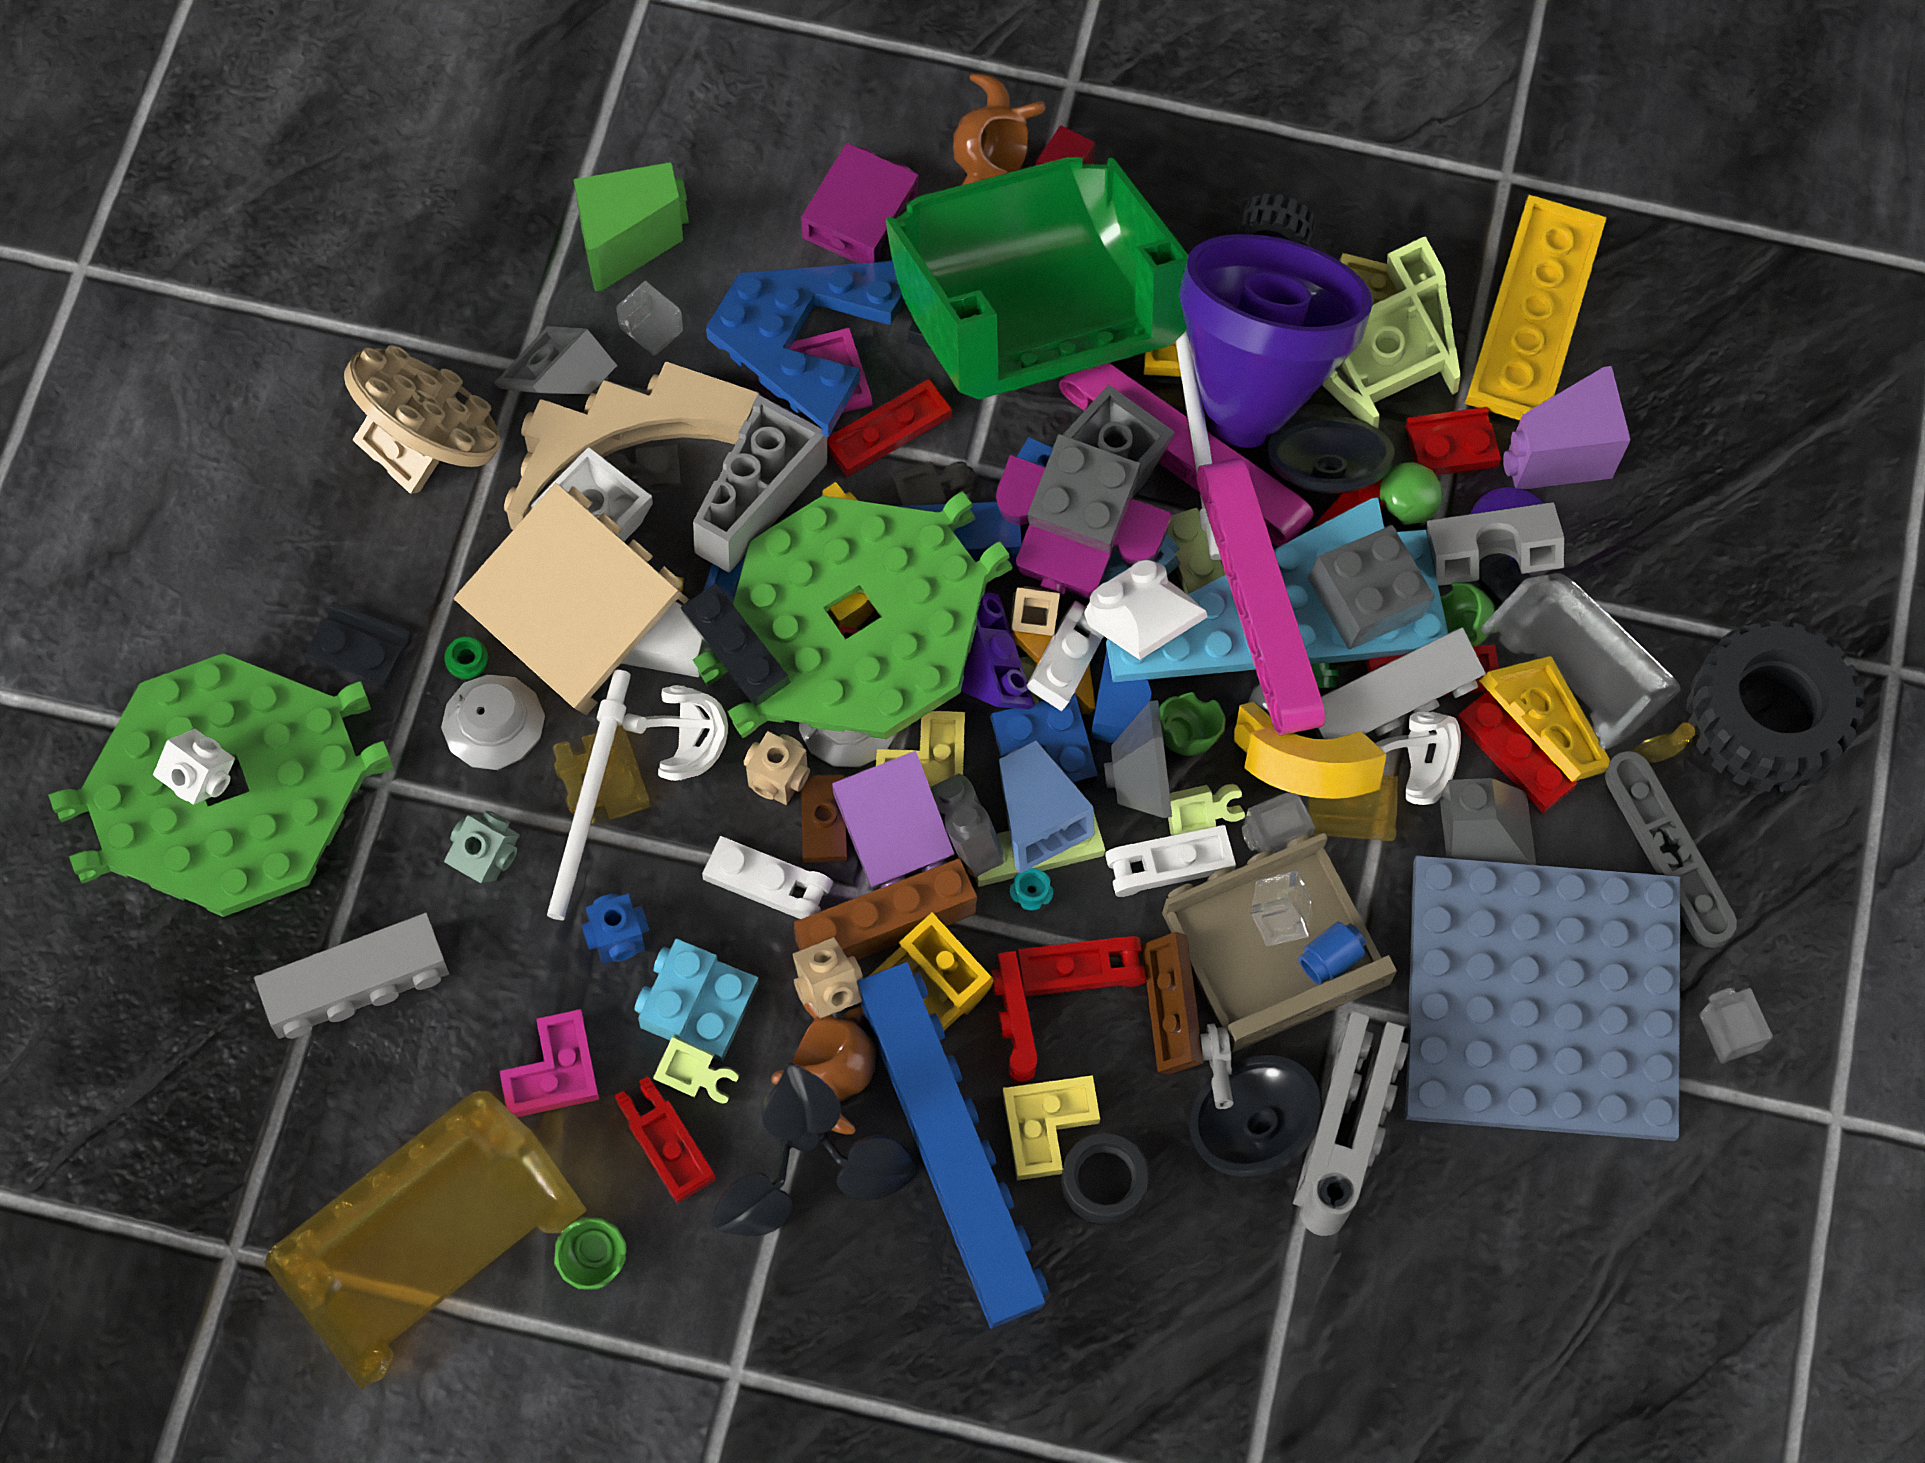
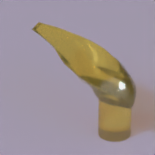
[1630,723,1695,763]

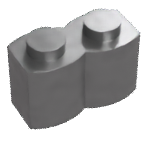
[931,774,1004,877]

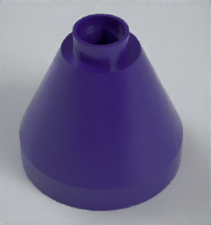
[1179,234,1373,448]

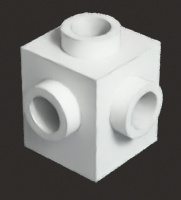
[153,729,235,805]

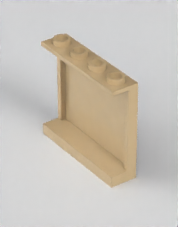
[453,482,689,716]

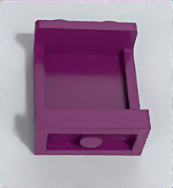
[801,143,918,264]

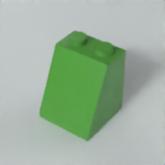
[574,162,689,292]

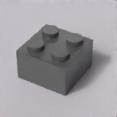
[1028,434,1140,554]
[1308,525,1435,650]

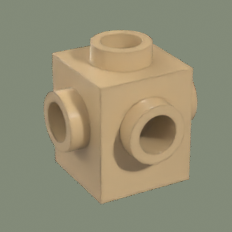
[744,731,810,805]
[793,937,863,1018]

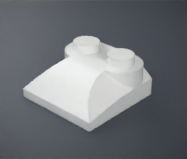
[531,447,653,541]
[1084,560,1207,660]

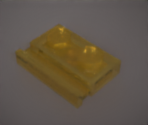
[1307,775,1398,841]

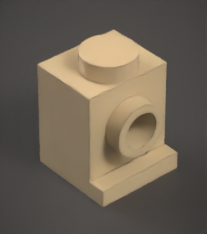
[1009,586,1060,636]

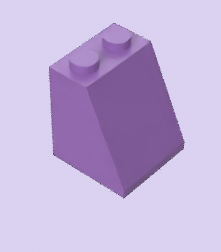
[1503,366,1630,490]
[832,751,955,890]

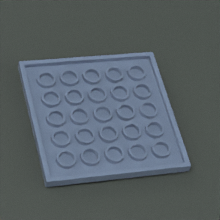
[1405,856,1680,1141]

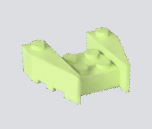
[1322,236,1460,428]

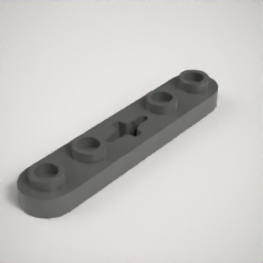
[1605,751,1737,948]

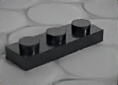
[680,583,791,707]

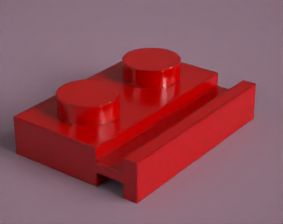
[1405,407,1501,476]

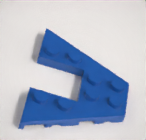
[706,261,904,437]

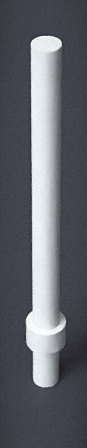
[1176,330,1221,561]
[547,670,631,920]

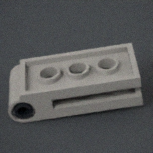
[1293,1011,1409,1236]

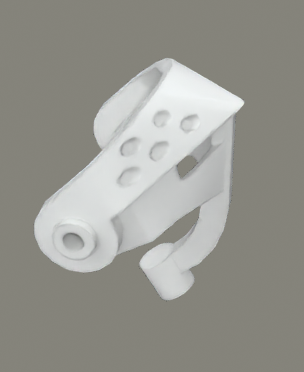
[622,685,728,781]
[1376,712,1461,805]

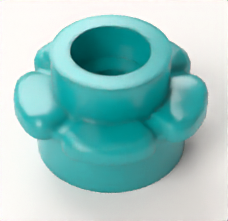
[1010,868,1053,911]

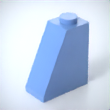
[999,741,1095,874]

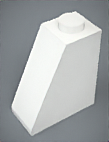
[622,601,711,677]

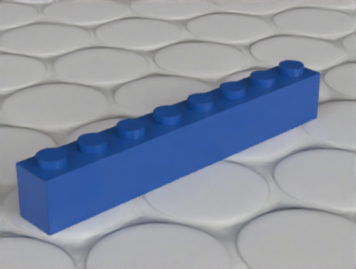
[857,962,1049,1329]

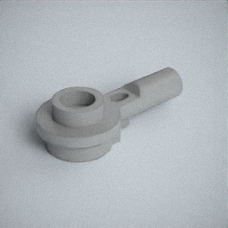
[1200,1024,1233,1109]

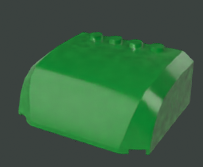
[886,157,1189,400]

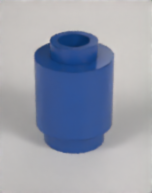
[1298,921,1366,985]

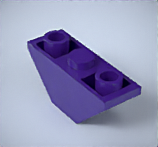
[961,592,1035,710]

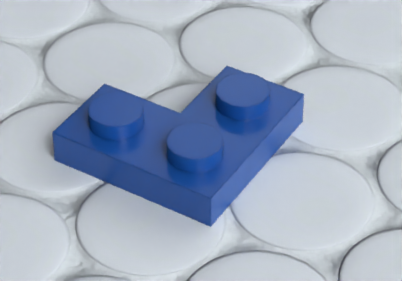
[990,693,1098,784]

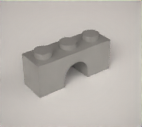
[1427,502,1564,586]

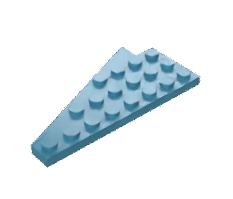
[1106,498,1448,682]

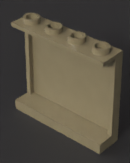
[1162,832,1397,1053]

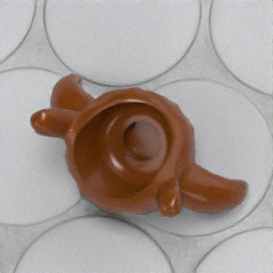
[953,73,1045,185]
[771,1003,877,1134]

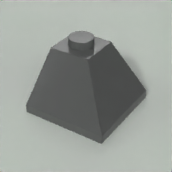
[494,326,617,394]
[1063,384,1175,499]
[1104,700,1172,818]
[1440,778,1536,865]

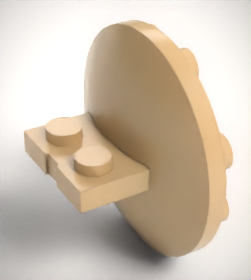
[344,345,500,494]

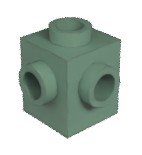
[444,811,520,883]

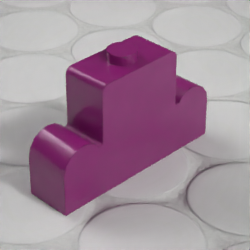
[996,455,1172,599]

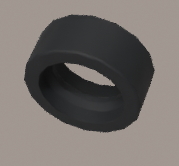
[1061,1132,1149,1225]

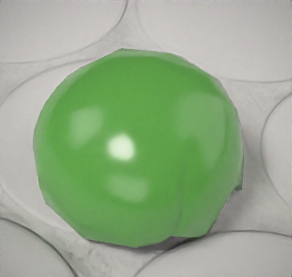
[1380,462,1443,526]
[1440,582,1495,647]
[1159,692,1226,756]
[555,1217,627,1289]

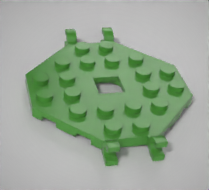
[692,491,1012,740]
[49,653,394,917]

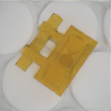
[553,725,651,825]

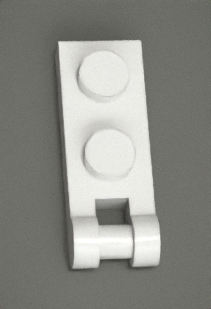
[1027,600,1104,711]
[1105,825,1236,897]
[702,836,833,919]

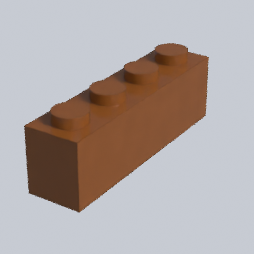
[794,858,977,960]

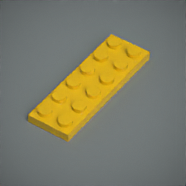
[1464,195,1607,420]

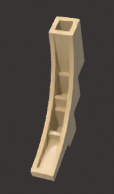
[504,361,759,530]

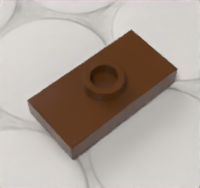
[801,775,847,863]

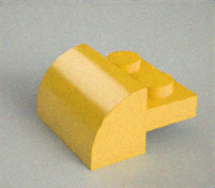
[869,912,993,1031]

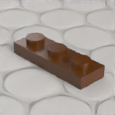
[1142,932,1204,1075]

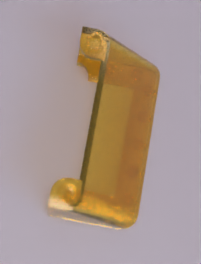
[264,1090,587,1390]

